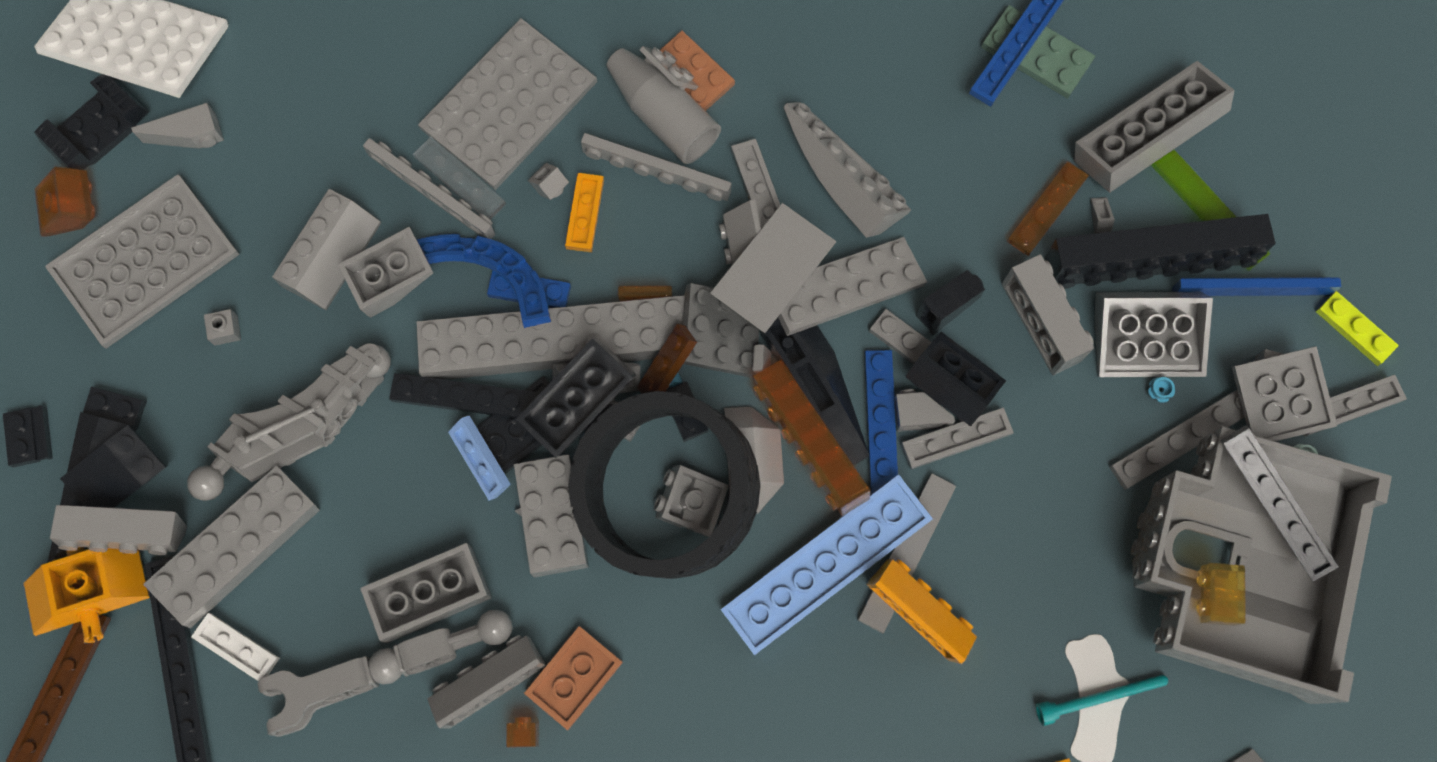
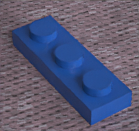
[487,270,571,308]

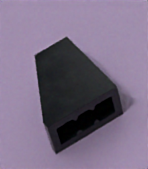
[916,270,985,336]

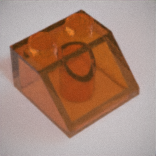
[35,167,95,237]

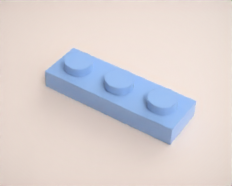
[448,416,511,501]

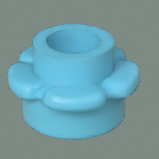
[1148,377,1175,403]

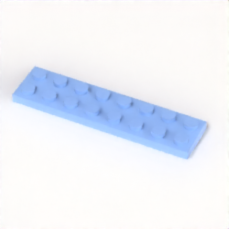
[721,475,933,655]

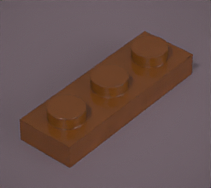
[637,324,697,394]

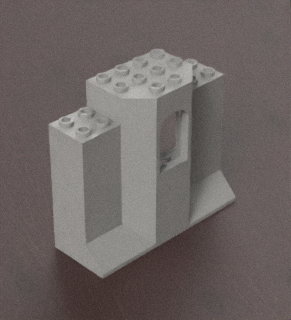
[1131,426,1392,704]

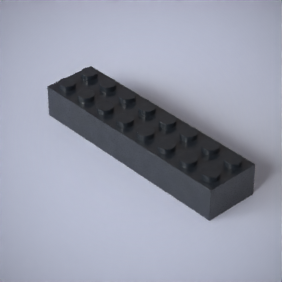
[1044,214,1276,289]

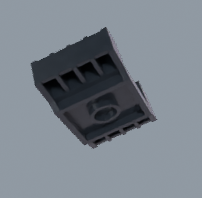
[34,74,149,177]

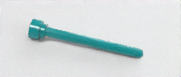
[1035,675,1168,726]

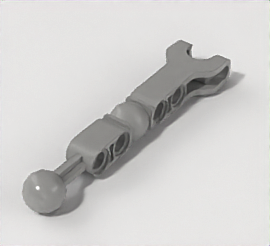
[257,610,512,737]

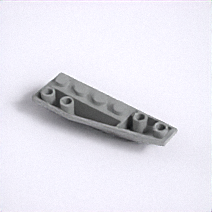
[784,102,911,238]

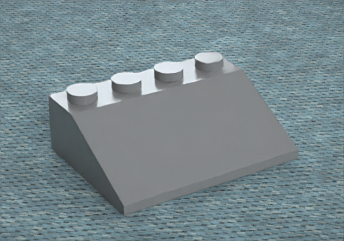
[1094,292,1213,377]

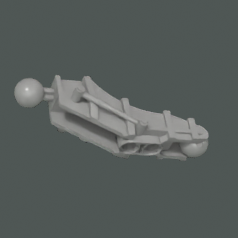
[187,343,391,501]

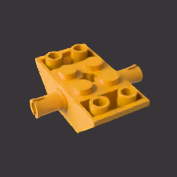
[24,547,150,643]

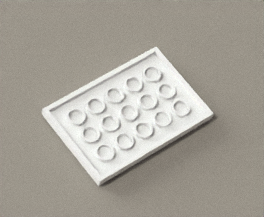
[34,0,228,98]

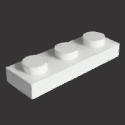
[191,613,280,681]

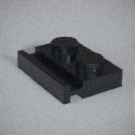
[3,405,53,468]

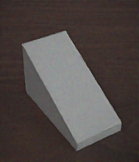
[1090,198,1115,233]

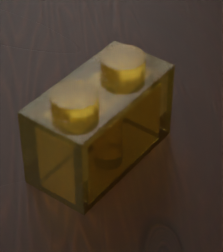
[1197,563,1246,626]

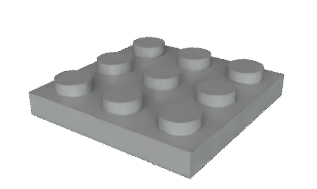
[1232,346,1337,442]

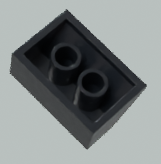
[905,332,1006,427]

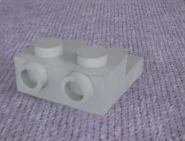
[653,465,729,537]

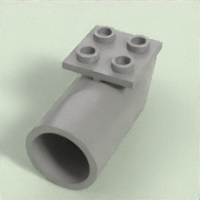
[607,46,721,164]

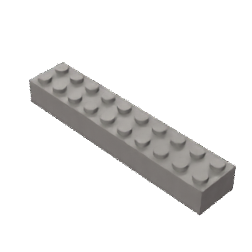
[417,295,685,380]

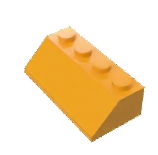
[866,559,977,664]

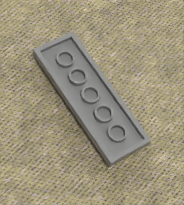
[778,237,927,336]

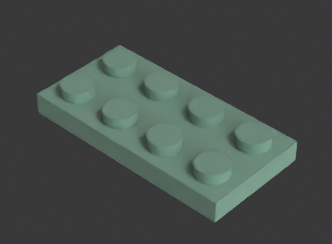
[981,5,1096,99]

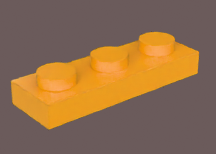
[565,173,604,253]

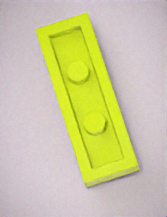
[1316,291,1399,366]

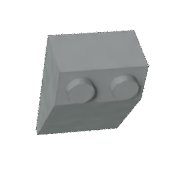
[338,227,434,318]

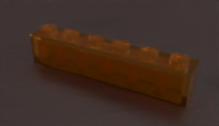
[752,360,870,516]

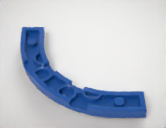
[417,234,551,328]

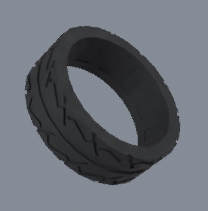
[568,391,761,579]

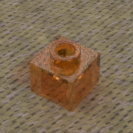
[506,717,539,747]

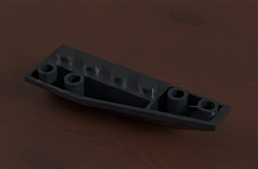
[761,318,870,470]

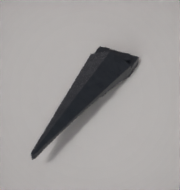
[47,387,147,563]

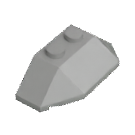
[724,407,784,514]

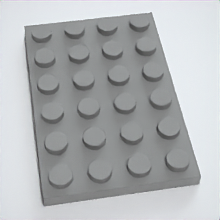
[418,18,597,190]
[45,174,240,349]

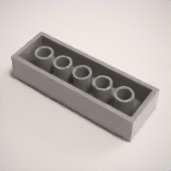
[1075,61,1235,193]
[143,466,320,629]

